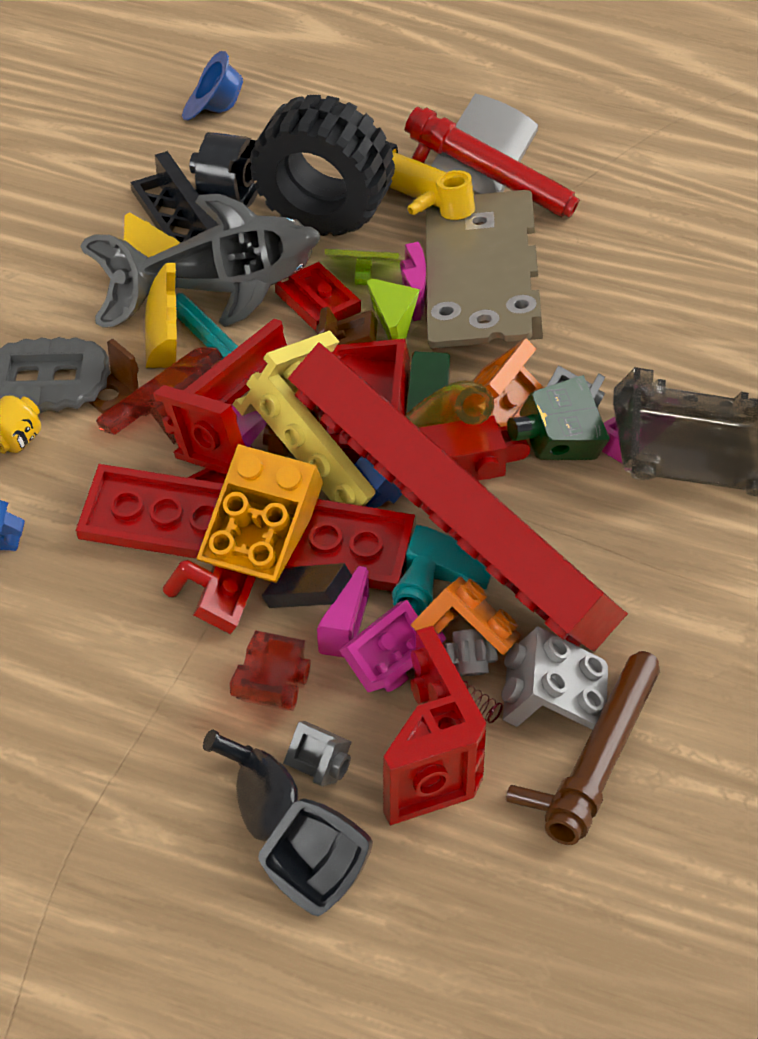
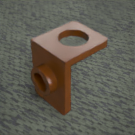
[89,339,139,414]

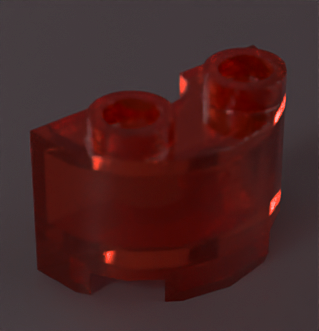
[229,630,311,711]

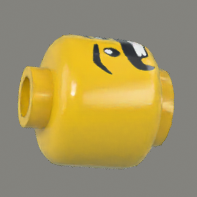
[0,395,41,454]

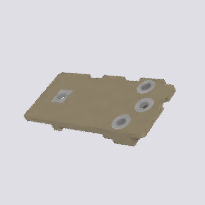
[426,190,543,349]

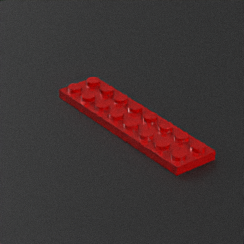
[76,464,416,591]

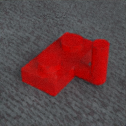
[163,560,256,635]

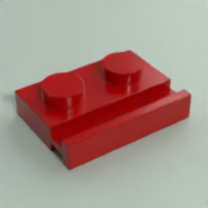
[275,261,361,331]

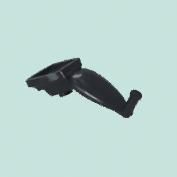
[203,729,373,916]

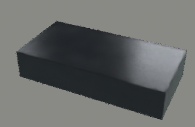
[261,563,352,608]

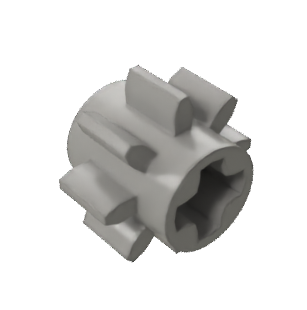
[444,629,498,676]

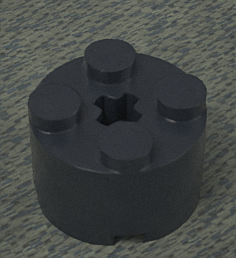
[189,132,258,207]

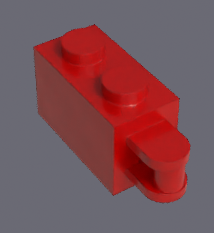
[419,415,531,481]

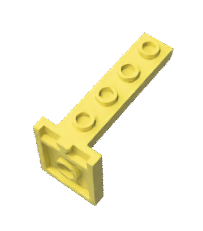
[233,330,375,506]

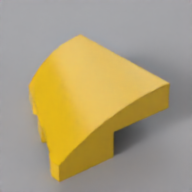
[145,263,177,368]

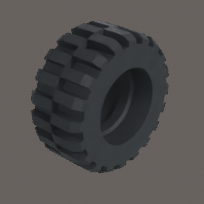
[250,95,395,236]

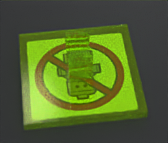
[325,249,403,285]

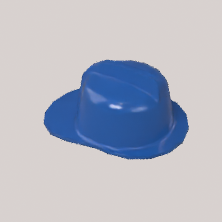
[182,51,243,121]

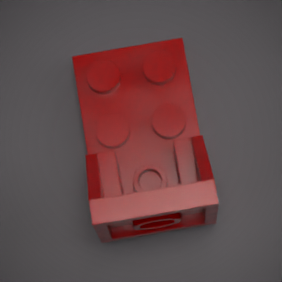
[383,626,487,826]

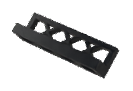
[130,151,219,243]

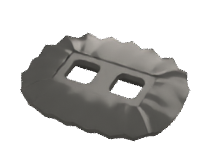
[0,337,110,414]

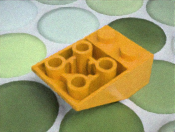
[196,444,323,583]

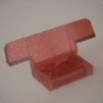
[96,347,223,444]

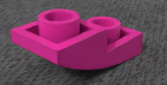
[400,242,426,321]

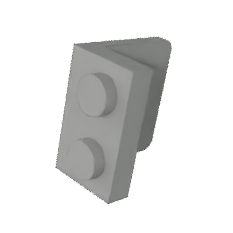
[502,626,608,730]

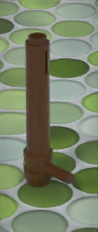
[506,651,660,845]

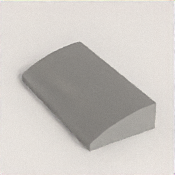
[431,93,538,195]

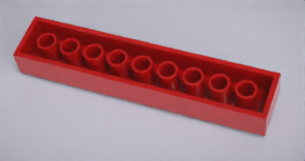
[287,342,628,652]

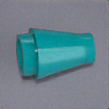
[392,556,436,616]

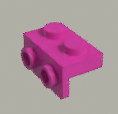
[339,600,447,692]

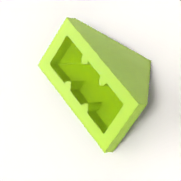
[366,278,420,340]

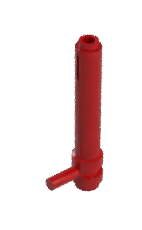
[404,107,580,218]

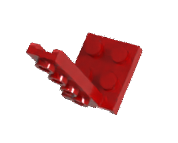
[153,319,287,475]

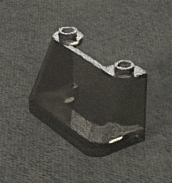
[613,367,758,496]

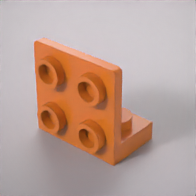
[411,576,521,655]

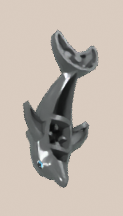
[80,194,320,328]

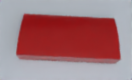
[320,338,411,464]

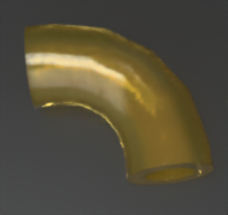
[406,380,494,428]

